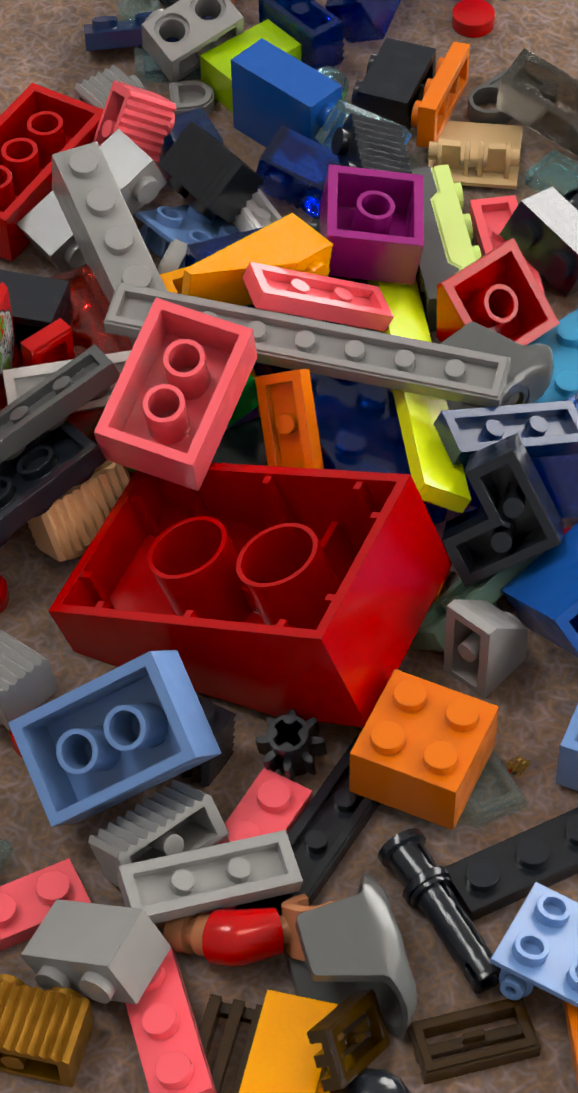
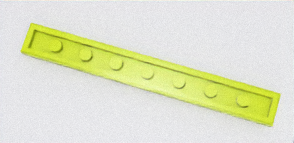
[368,278,471,513]

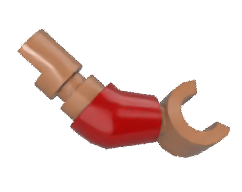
[155,893,335,967]

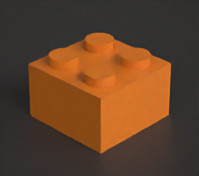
[349,669,499,830]

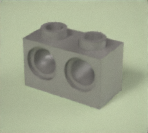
[141,0,244,82]

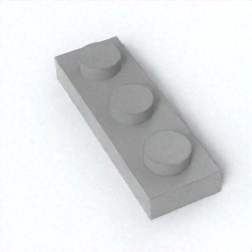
[116,830,303,924]

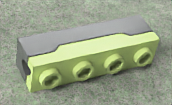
[410,164,482,332]

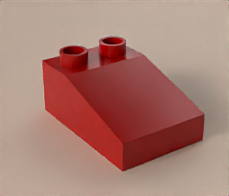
[48,462,452,727]

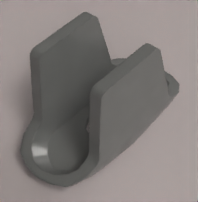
[440,322,554,410]
[287,873,417,1037]

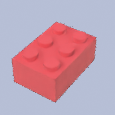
[94,298,257,491]

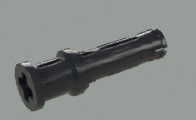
[378,828,501,994]

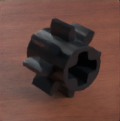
[255,709,327,781]

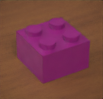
[320,164,424,285]

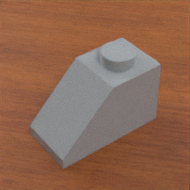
[443,599,528,698]

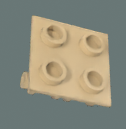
[428,121,523,190]

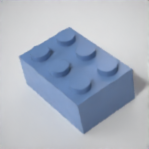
[8,650,222,827]

